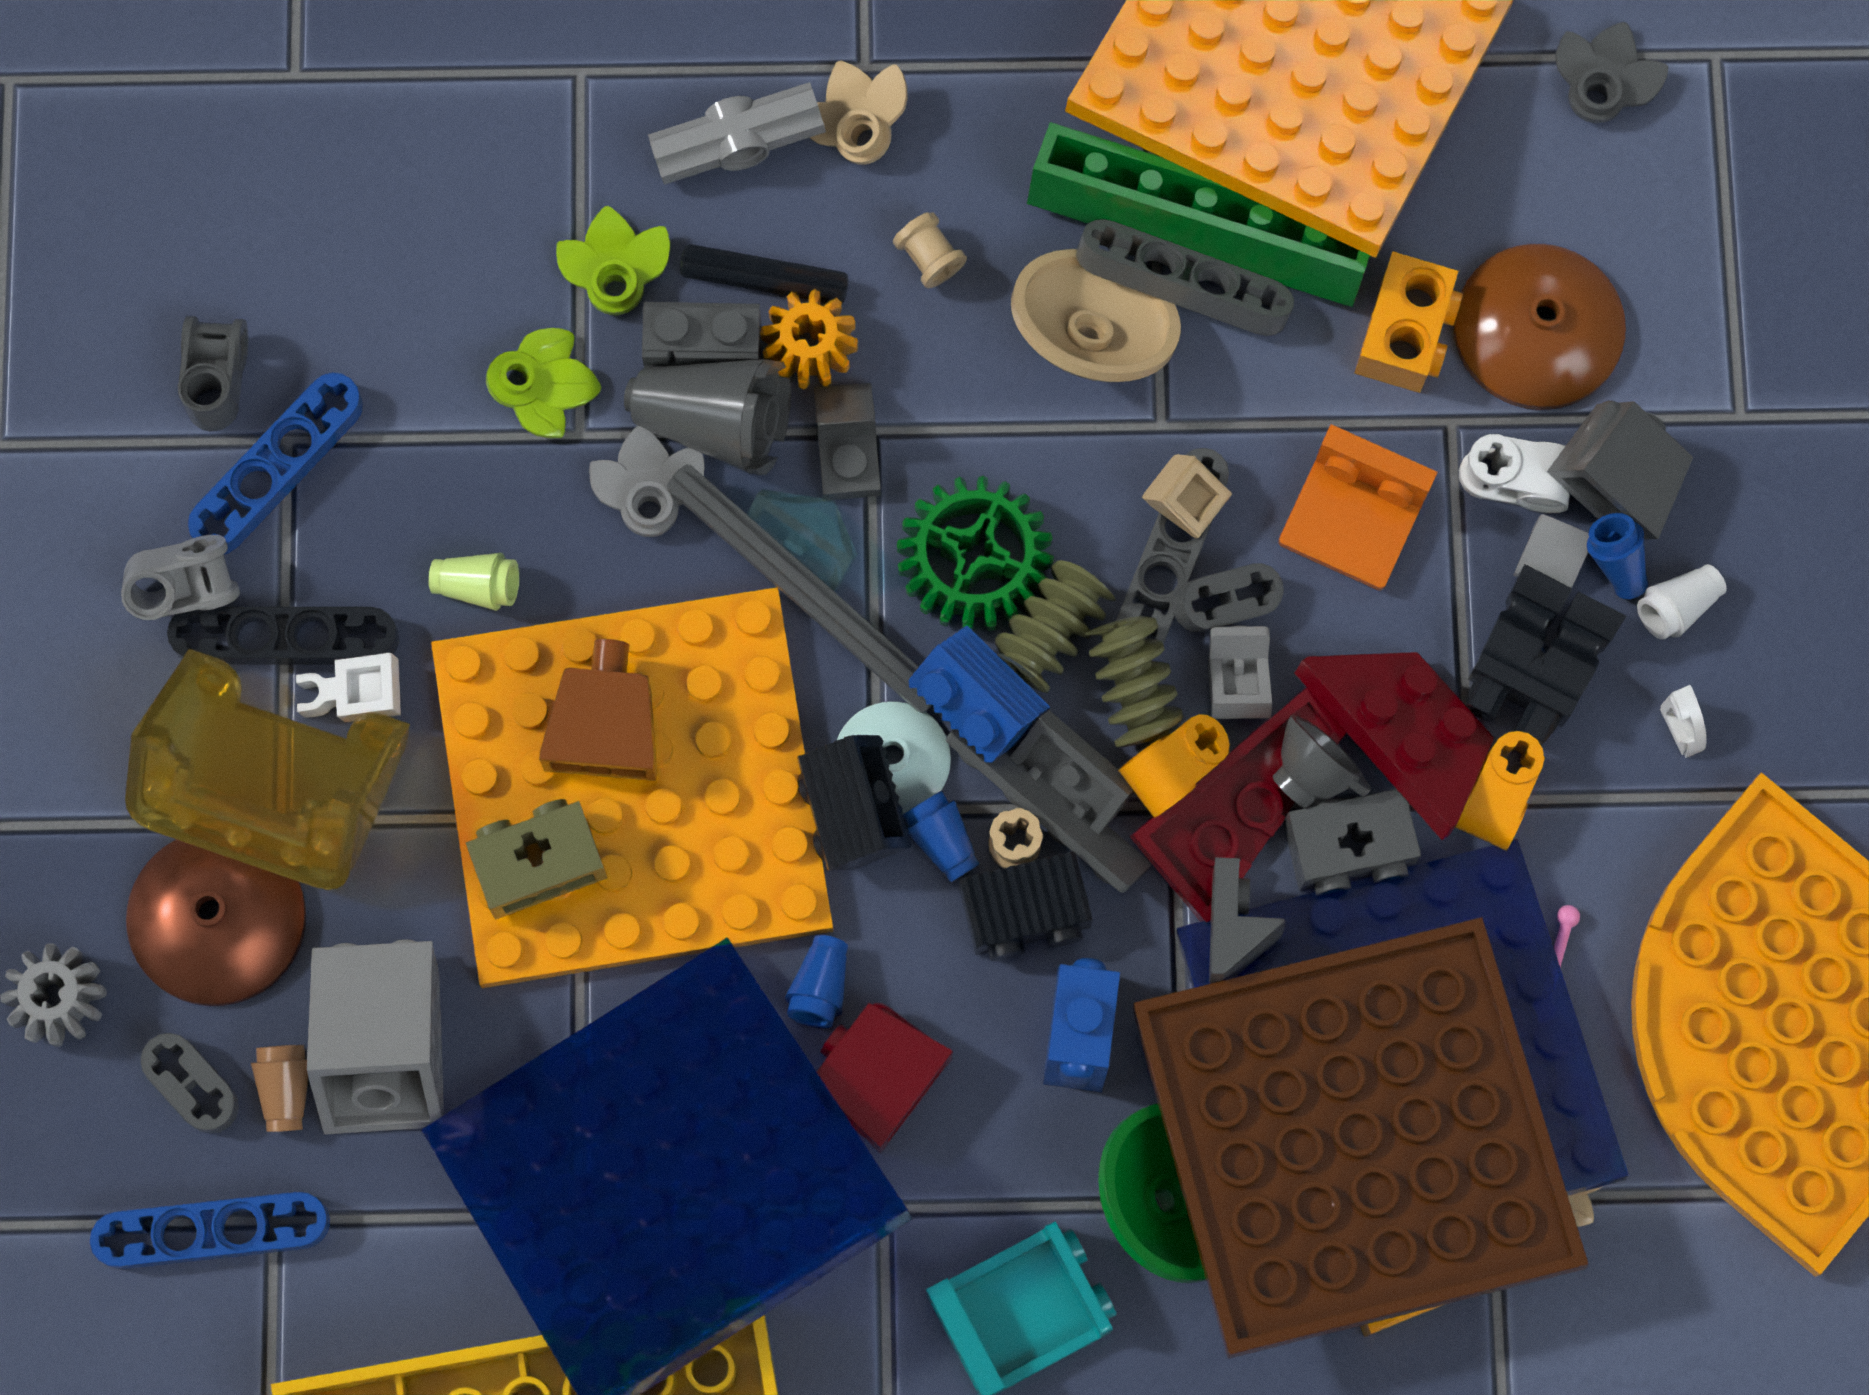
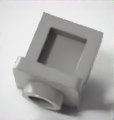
[1208,625,1272,719]

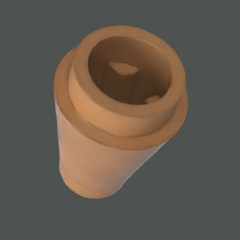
[251,1044,309,1132]

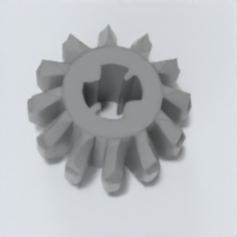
[0,943,107,1047]

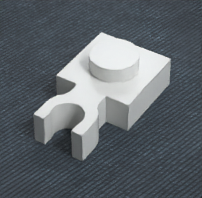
[296,653,401,722]

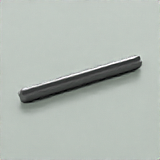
[667,464,933,713]

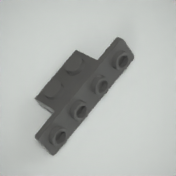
[946,710,1151,893]

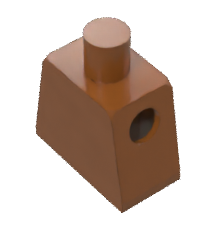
[539,639,657,781]

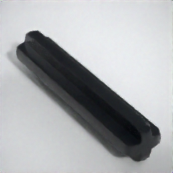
[680,244,849,304]

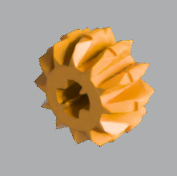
[760,289,858,390]

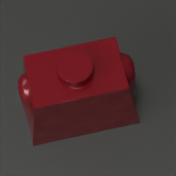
[809,1003,953,1154]

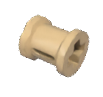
[893,212,967,289]
[988,808,1043,868]

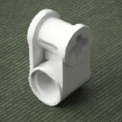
[1459,434,1570,513]

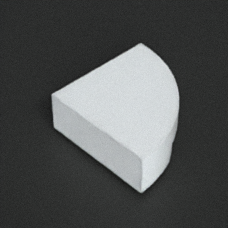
[1660,685,1707,758]

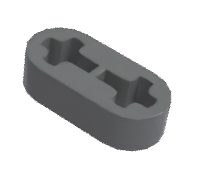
[1172,563,1284,632]
[140,1033,239,1134]

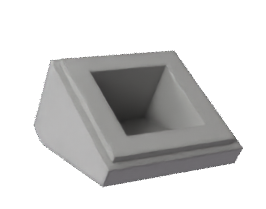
[1513,514,1589,588]

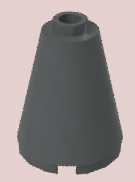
[624,359,791,475]

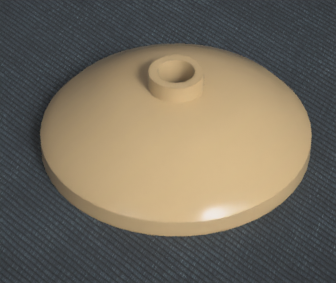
[1011,249,1181,382]

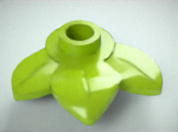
[556,206,670,315]
[486,328,601,438]

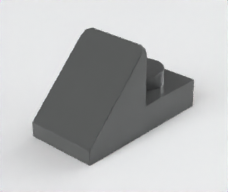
[814,383,881,501]
[1209,857,1286,984]

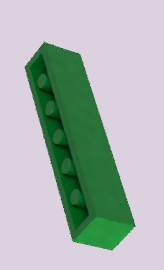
[1027,122,1370,307]

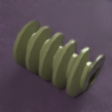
[995,560,1116,694]
[1085,616,1184,747]

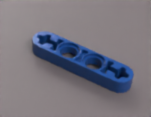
[188,372,363,555]
[90,1192,330,1269]

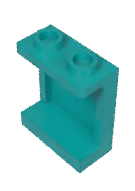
[926,1221,1117,1395]

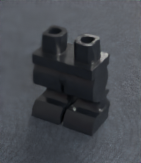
[1465,564,1626,746]

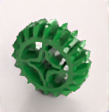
[897,475,1054,631]

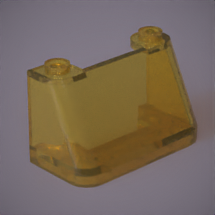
[125,649,410,890]

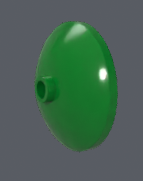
[1098,1104,1206,1283]

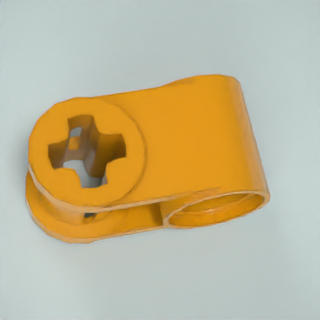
[1118,714,1230,818]
[1455,731,1544,851]

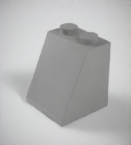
[307,939,444,1134]

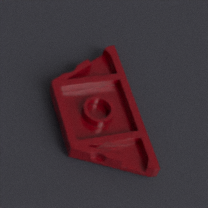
[1294,652,1494,841]

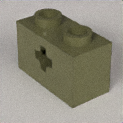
[466,799,608,920]

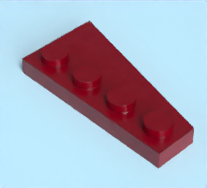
[1129,687,1346,927]

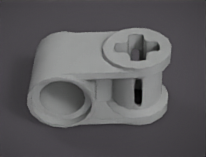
[121,535,240,620]

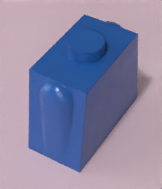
[1043,958,1120,1092]

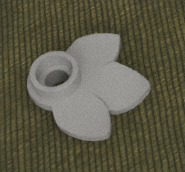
[589,426,705,537]

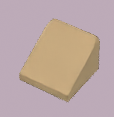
[1142,454,1232,538]

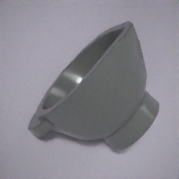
[1272,715,1371,808]

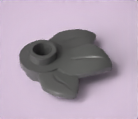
[1555,22,1669,123]

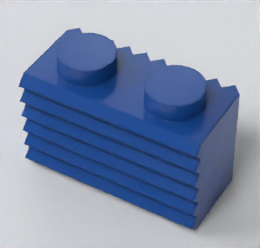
[908,625,1050,763]

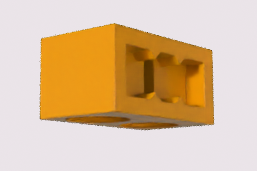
[1354,251,1463,393]

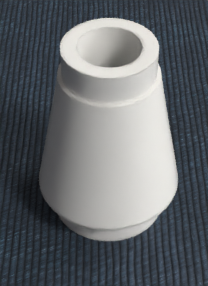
[1637,564,1727,640]

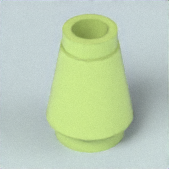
[429,553,519,611]

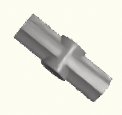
[648,82,826,185]

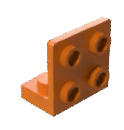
[1278,424,1438,591]

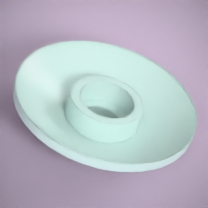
[837,702,951,814]

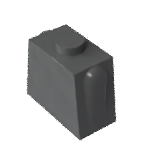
[1547,400,1693,540]

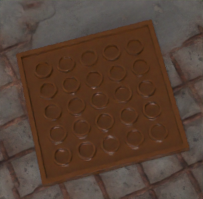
[1132,917,1589,1359]

